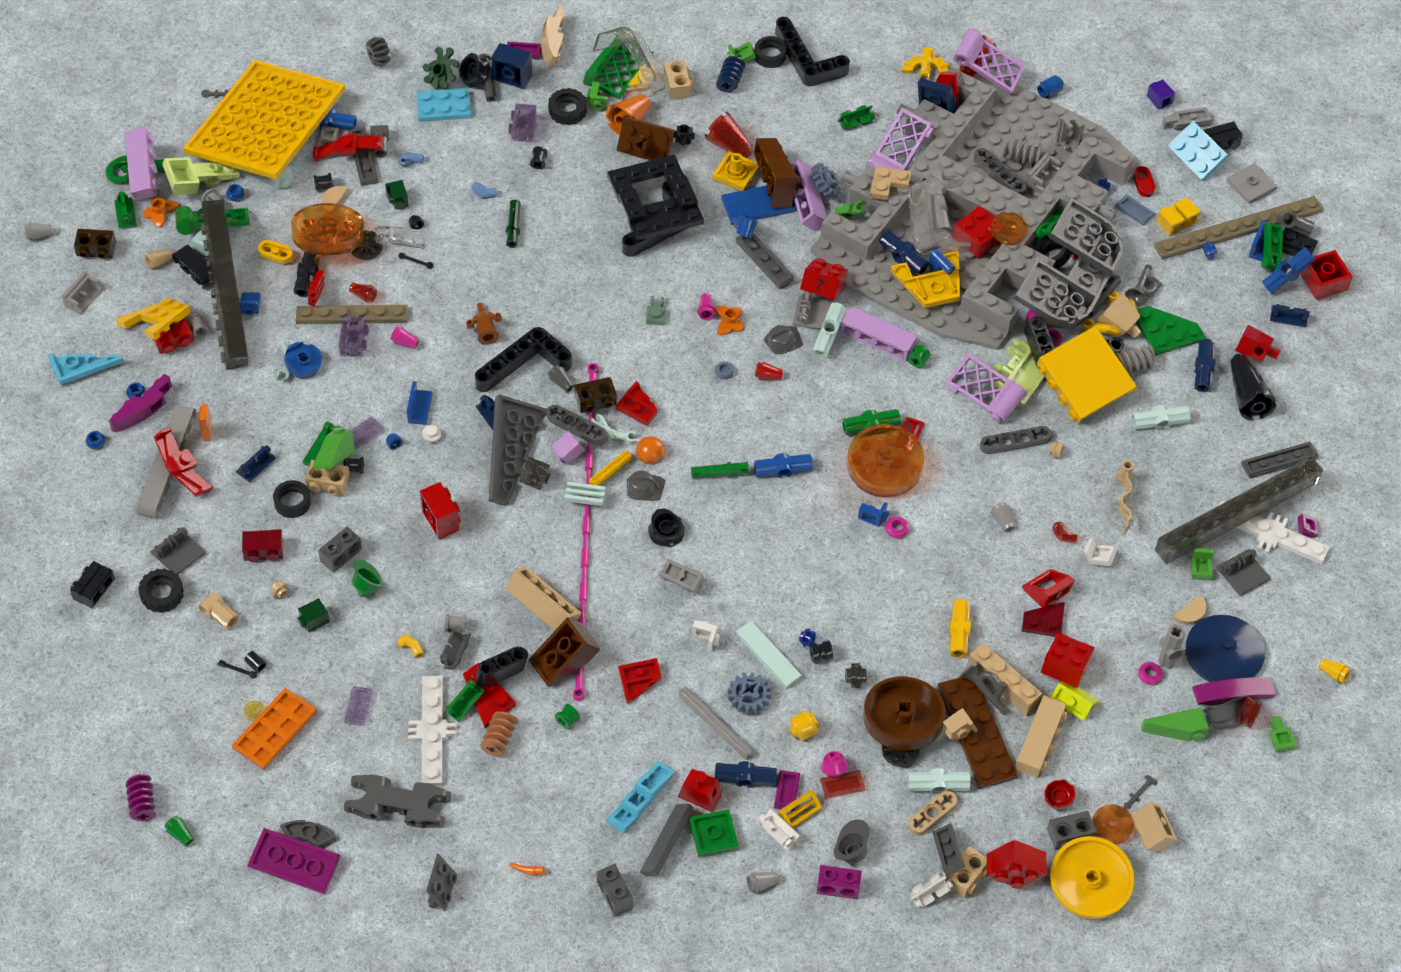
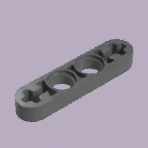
[974,148,1027,196]
[546,404,608,446]
[980,426,1052,454]

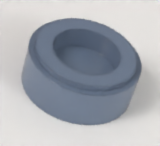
[715,361,734,379]

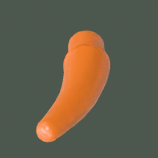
[509,862,545,876]

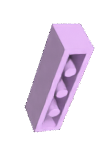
[125,127,159,201]
[792,160,827,231]
[841,307,917,361]

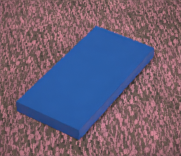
[721,185,797,225]

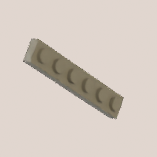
[296,305,408,324]

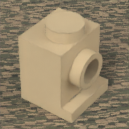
[943,708,978,741]

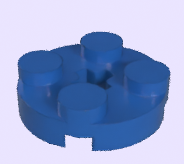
[284,342,322,379]

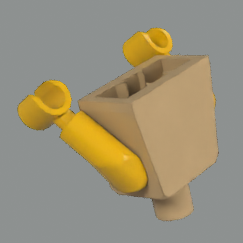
[1083,292,1141,339]

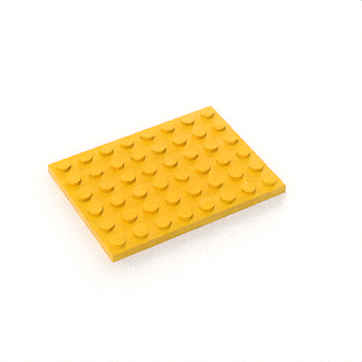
[183,60,346,180]

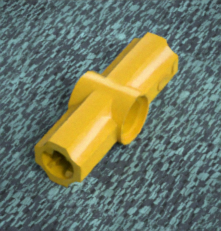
[949,599,971,658]

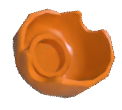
[636,436,666,464]

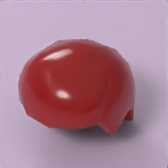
[1044,779,1075,810]

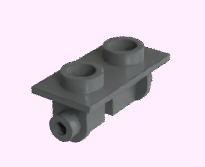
[440,628,471,669]

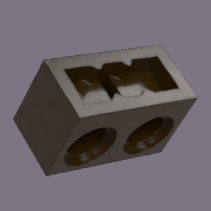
[74,229,116,259]
[574,377,617,413]

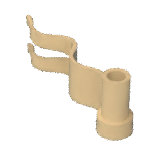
[1116,460,1134,535]

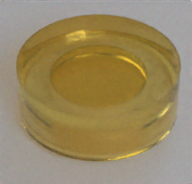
[244,700,264,721]

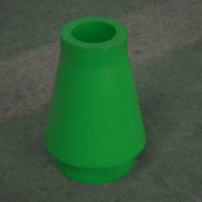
[164,815,194,847]

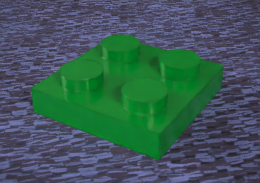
[689,809,739,857]

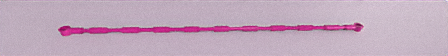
[573,363,599,701]

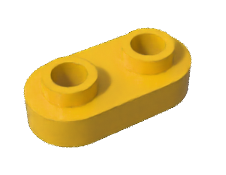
[258,240,293,264]

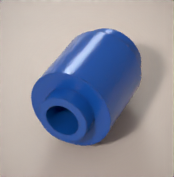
[1037,75,1064,98]

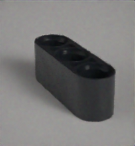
[172,245,219,289]
[475,646,528,687]

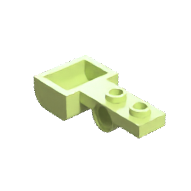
[163,157,240,195]

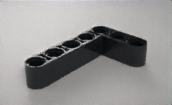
[775,16,850,86]
[622,181,688,257]
[1024,316,1125,366]
[475,327,572,392]

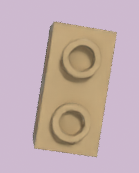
[664,60,694,99]
[305,460,350,495]
[945,846,987,898]

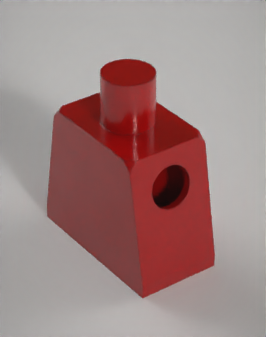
[1235,325,1281,362]
[678,769,722,812]

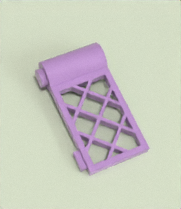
[953,28,1025,94]
[866,108,934,170]
[946,353,1027,423]

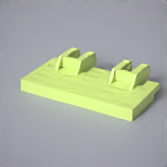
[989,338,1045,407]

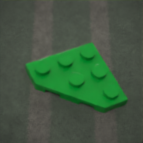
[1136,306,1205,356]

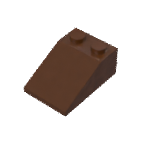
[528,617,601,687]

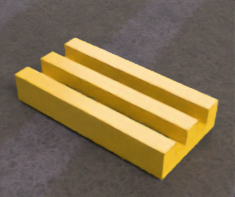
[777,790,823,828]

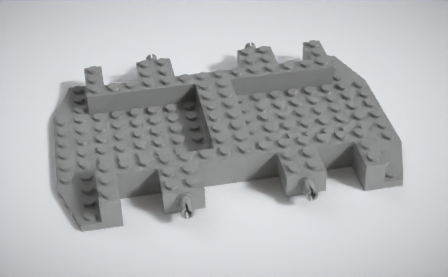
[811,67,1139,350]

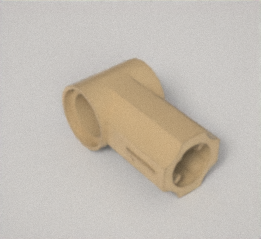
[198,592,239,629]

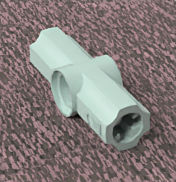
[812,302,847,358]
[1131,405,1191,430]
[907,768,970,794]

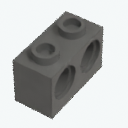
[318,526,362,573]
[1047,811,1097,850]
[596,864,633,917]

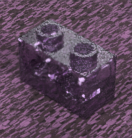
[508,104,537,143]
[339,316,369,357]

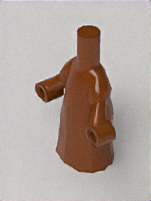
[466,303,502,345]

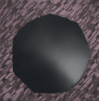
[459,53,490,88]
[648,508,685,547]

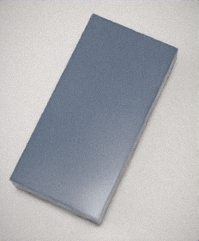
[1115,194,1155,226]

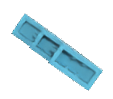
[607,761,675,834]

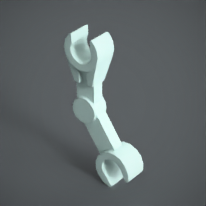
[276,340,293,382]
[591,414,636,445]

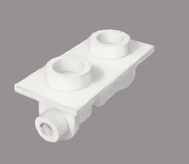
[758,808,800,851]
[910,872,954,908]

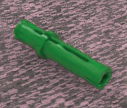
[691,461,749,479]

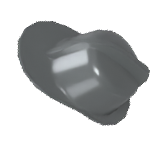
[764,325,803,355]
[627,470,666,501]
[1202,695,1248,728]
[834,819,870,867]

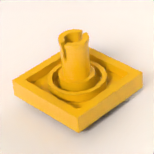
[712,151,759,191]

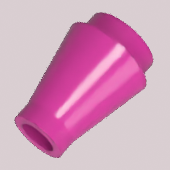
[697,293,716,320]
[390,327,419,349]

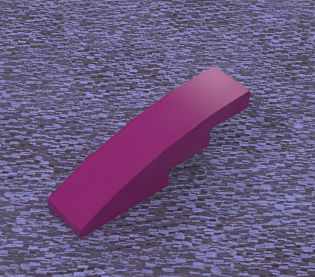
[1192,678,1276,705]

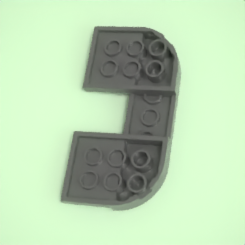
[1013,197,1123,328]

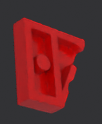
[616,381,658,426]

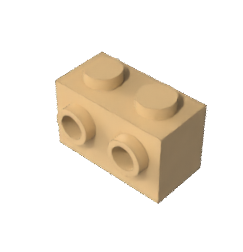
[1131,802,1177,852]

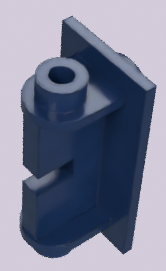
[1270,304,1310,327]
[476,395,495,431]
[235,445,276,483]

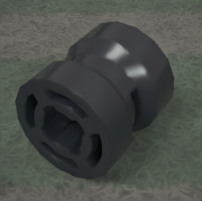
[809,640,833,663]

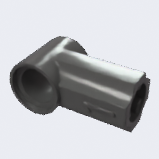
[370,125,389,158]
[1276,211,1314,237]

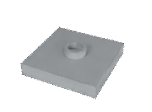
[1226,163,1277,204]

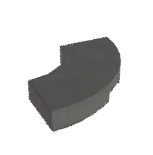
[280,820,337,848]

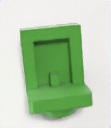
[727,41,756,63]
[587,82,608,110]
[1191,548,1213,580]

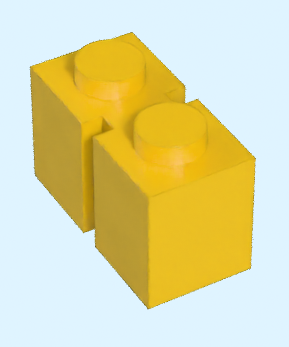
[1157,197,1201,236]

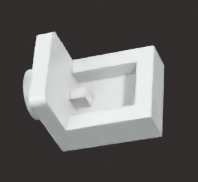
[1084,538,1117,566]
[692,620,720,652]

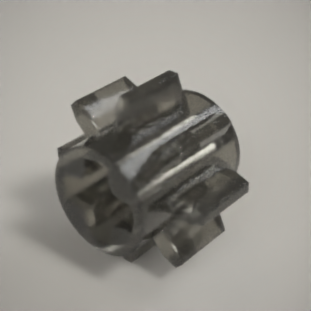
[845,663,867,688]

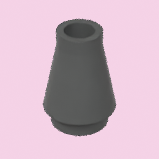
[548,365,574,392]

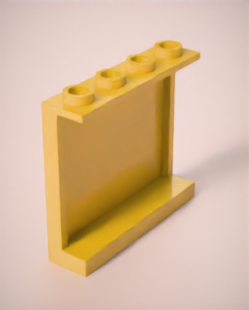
[1037,326,1137,424]

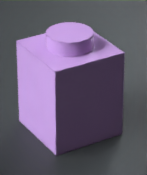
[551,431,585,464]

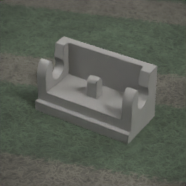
[1055,111,1085,151]
[1026,152,1061,193]
[62,271,103,315]
[659,558,704,595]

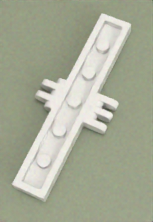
[1214,501,1329,564]
[408,676,457,786]

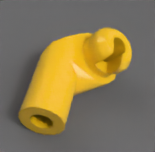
[397,634,424,658]

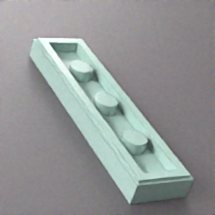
[736,621,802,689]

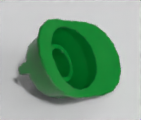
[352,560,383,597]

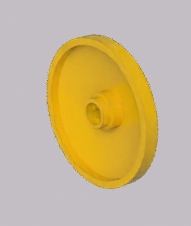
[1049,836,1134,919]

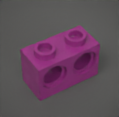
[816,865,862,900]

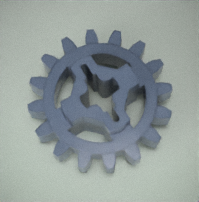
[811,162,841,200]
[728,672,771,715]

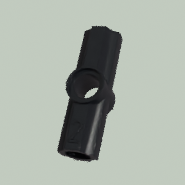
[294,245,321,298]

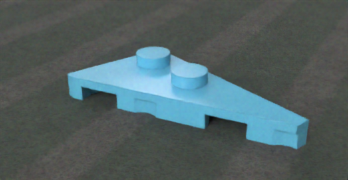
[48,354,123,385]

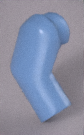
[398,152,424,167]
[472,182,497,199]

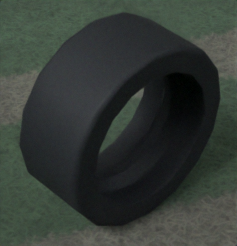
[754,36,787,68]
[1035,235,1071,269]
[273,480,311,518]

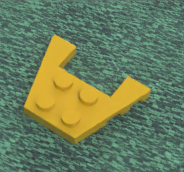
[891,251,960,309]
[115,298,191,340]

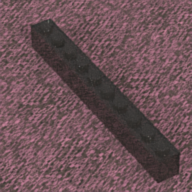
[198,199,248,370]
[1155,456,1323,564]

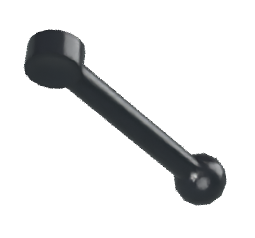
[398,252,434,269]
[218,660,257,679]

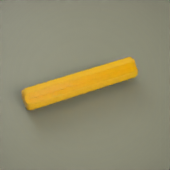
[589,451,632,486]

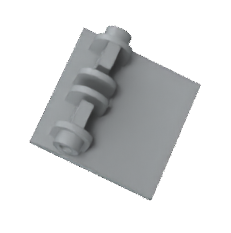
[793,291,835,331]

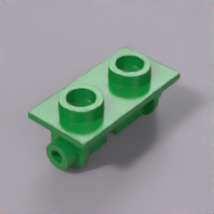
[837,105,875,130]
[114,191,137,228]
[445,680,485,722]

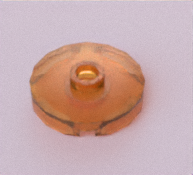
[991,212,1027,245]
[1092,804,1133,845]

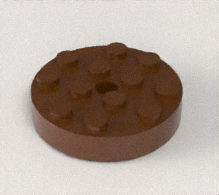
[863,676,945,751]

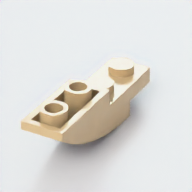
[541,6,565,68]

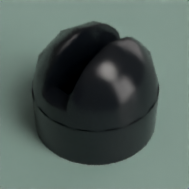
[408,215,424,231]

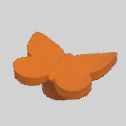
[143,197,180,228]
[715,306,743,335]

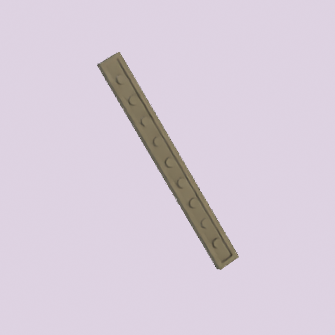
[1154,196,1323,260]

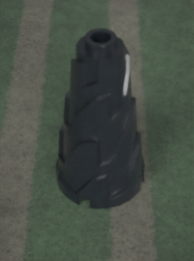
[1230,354,1277,421]

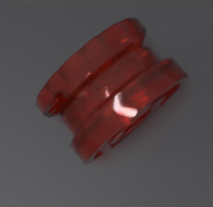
[1236,697,1263,729]

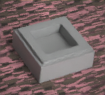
[318,126,340,144]

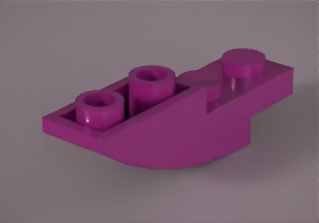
[109,374,172,432]

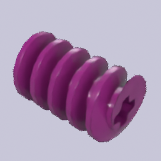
[125,774,156,821]

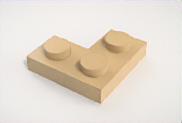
[870,166,911,200]

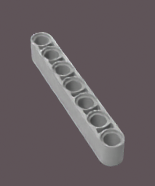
[137,405,196,518]

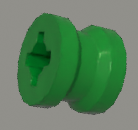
[907,345,931,369]
[554,704,580,729]

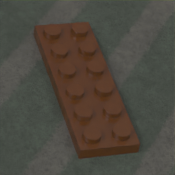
[937,678,1018,789]

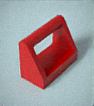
[1022,569,1075,609]

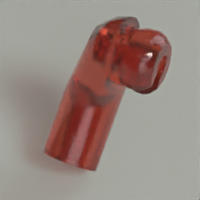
[1052,522,1078,544]

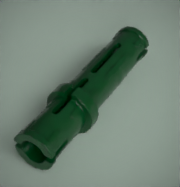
[506,199,521,248]

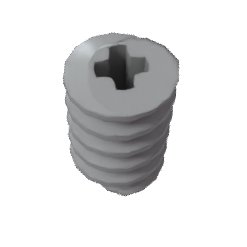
[1003,137,1042,166]
[1114,345,1155,373]

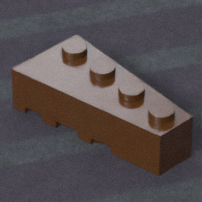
[754,138,798,208]

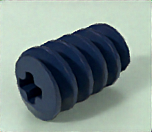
[716,56,746,93]

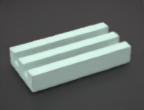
[564,482,606,506]

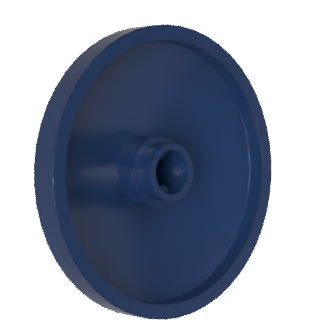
[1185,615,1266,682]

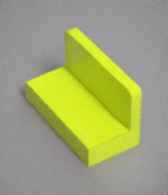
[1050,681,1099,721]

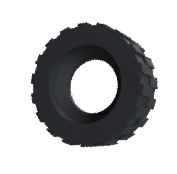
[548,88,587,125]
[138,568,184,613]

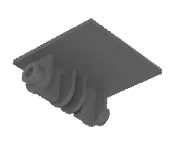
[150,527,206,574]
[1216,549,1271,596]
[426,854,457,911]

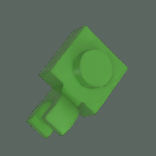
[835,200,867,219]
[1269,716,1296,752]

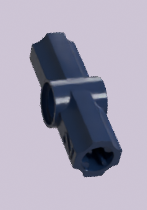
[879,231,929,275]
[1194,339,1216,393]
[714,761,777,788]

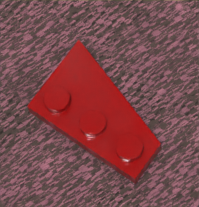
[463,662,516,728]

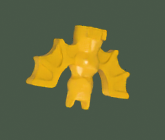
[901,47,949,79]

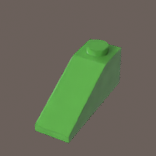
[313,427,355,469]
[1141,708,1209,742]

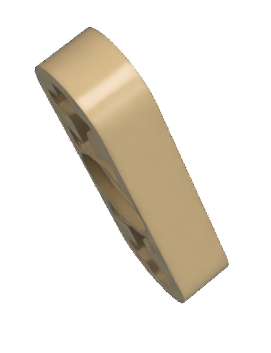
[908,791,957,836]

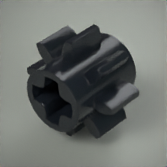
[673,124,695,146]

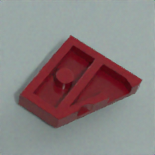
[1021,602,1065,637]

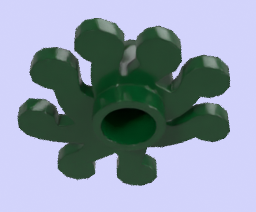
[423,47,460,89]

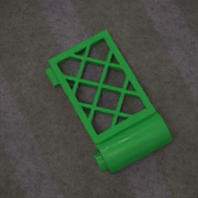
[175,206,250,235]

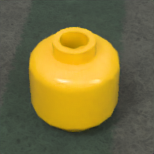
[789,710,820,741]

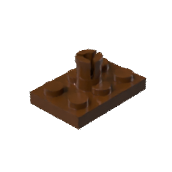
[616,116,675,160]

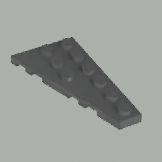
[488,394,546,506]

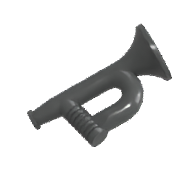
[1125,264,1162,306]
[959,662,1007,713]

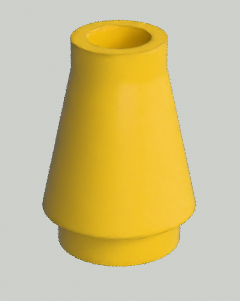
[1319,658,1351,683]

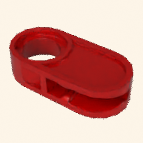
[1133,166,1156,197]

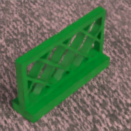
[583,29,654,99]

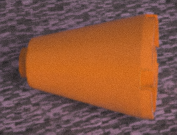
[605,94,651,135]

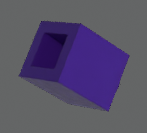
[1147,79,1175,110]

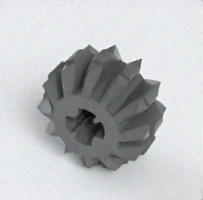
[366,36,391,67]

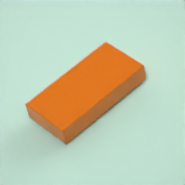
[199,404,212,441]

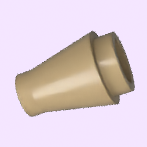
[145,248,173,269]

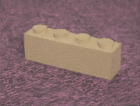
[505,566,582,631]
[967,643,1042,716]
[1015,695,1068,778]

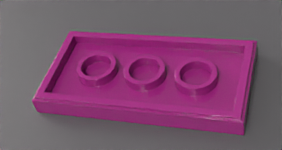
[247,828,341,895]

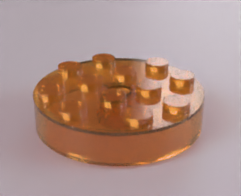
[291,203,364,257]
[847,424,924,498]

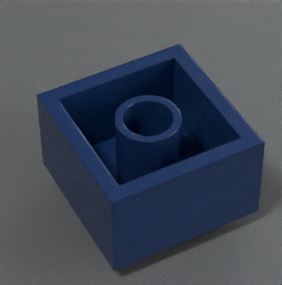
[491,43,533,89]

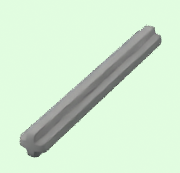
[679,687,753,760]

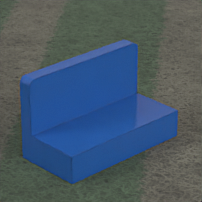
[1249,220,1265,262]
[407,381,433,425]

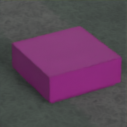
[1297,514,1318,538]

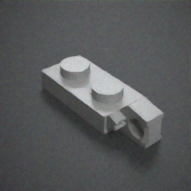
[1161,107,1212,129]

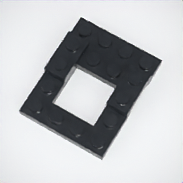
[607,154,704,242]

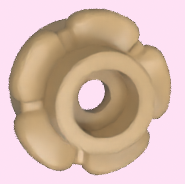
[1049,440,1063,459]
[270,580,288,598]

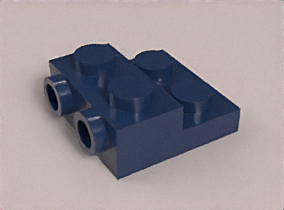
[918,78,957,113]

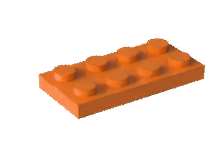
[232,688,317,770]

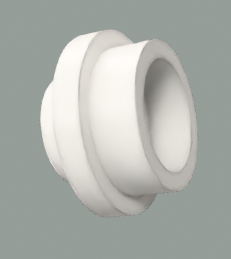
[422,425,441,443]

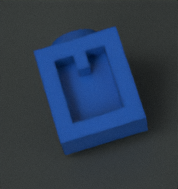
[239,292,261,315]
[858,502,889,527]

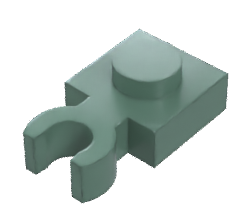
[646,296,666,325]

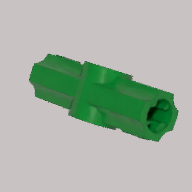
[842,409,901,435]

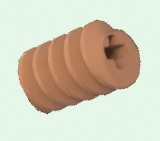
[481,712,518,757]

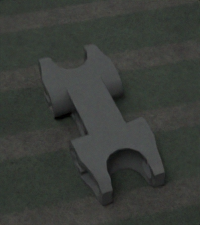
[344,774,452,828]

